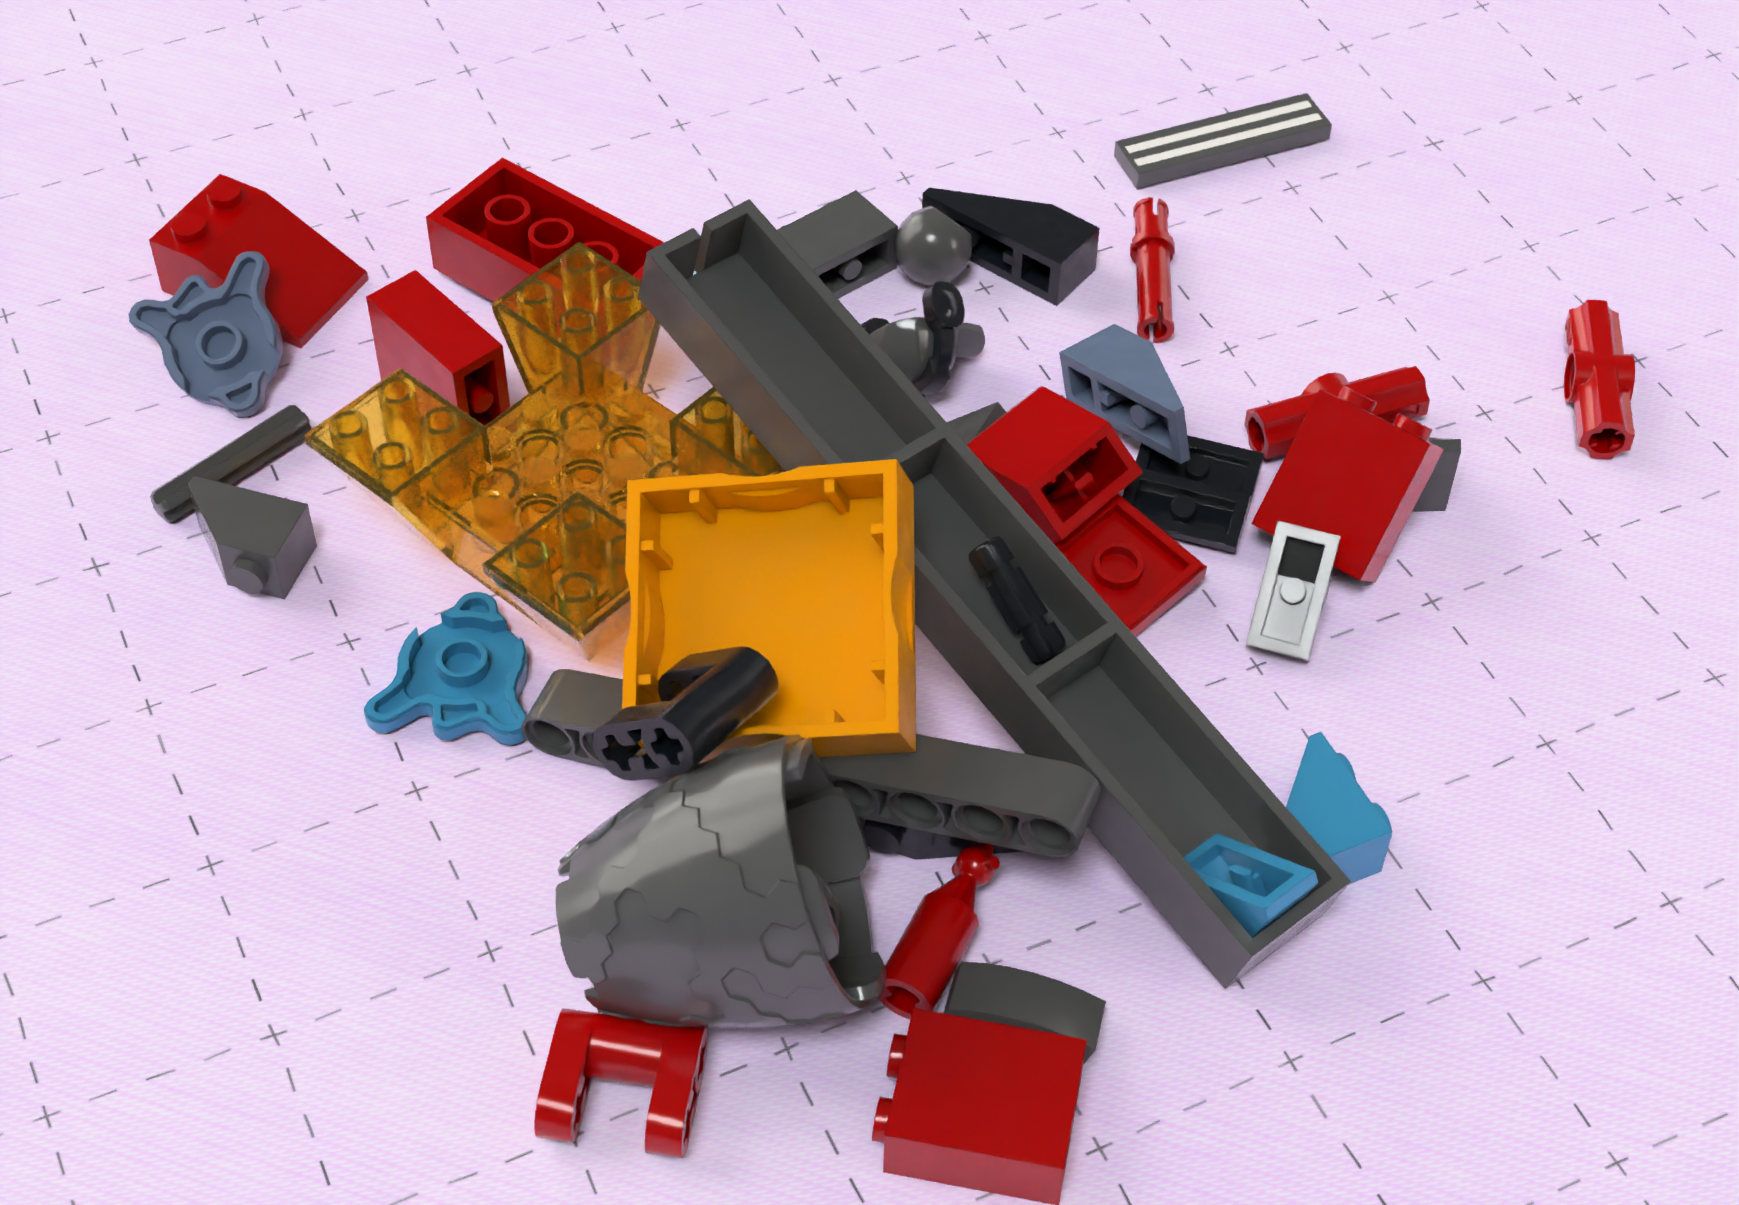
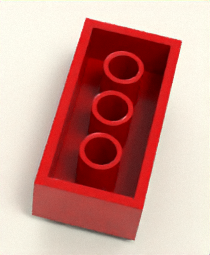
[426,157,665,364]

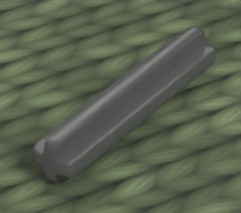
[150,405,312,523]

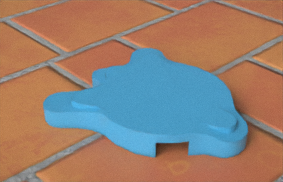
[364,592,528,745]

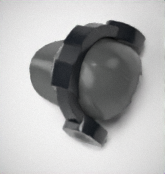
[861,281,985,397]

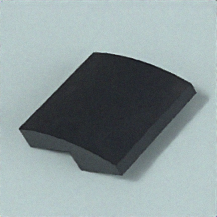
[1122,435,1264,553]

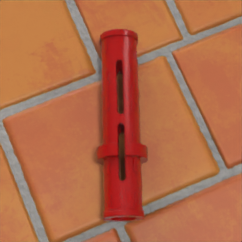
[1130,197,1175,343]

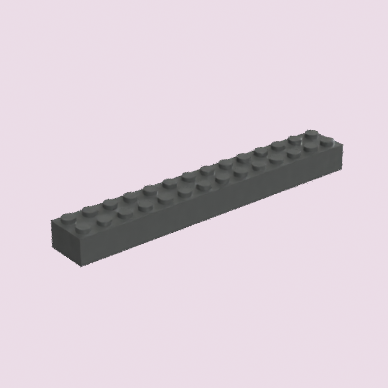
[638,199,1351,989]

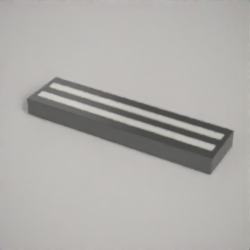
[1114,93,1332,189]

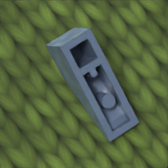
[1059,324,1190,464]

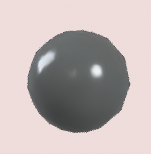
[894,206,973,286]

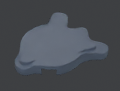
[128,251,283,417]

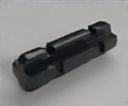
[969,536,1066,663]

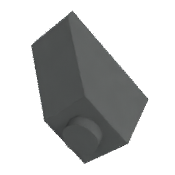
[188,476,317,600]

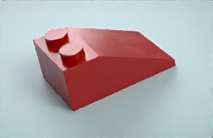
[149,174,368,348]

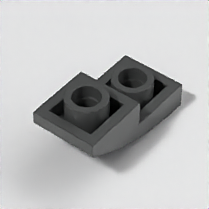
[943,962,1106,1065]

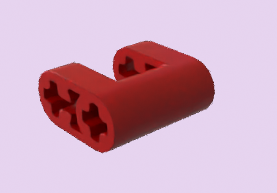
[534,1008,708,1158]

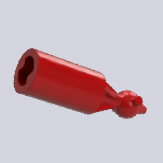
[877,842,1000,1019]

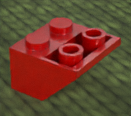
[966,386,1143,544]

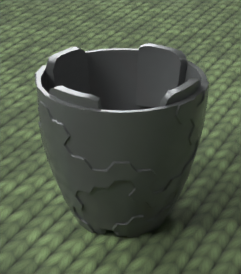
[555,734,887,1029]

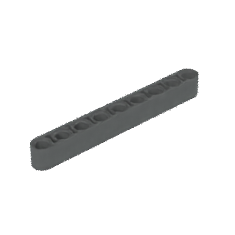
[521,669,1101,857]

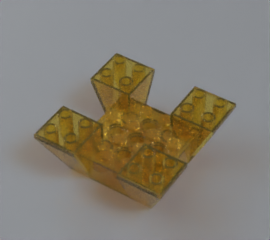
[304,242,785,662]

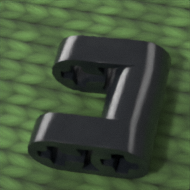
[593,646,778,781]

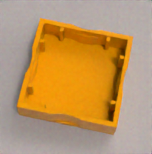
[622,459,916,764]

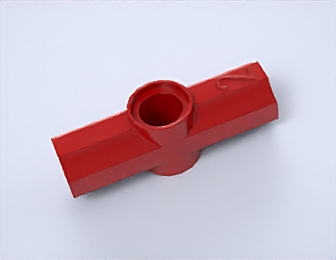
[1563,299,1635,460]
[1244,366,1430,459]

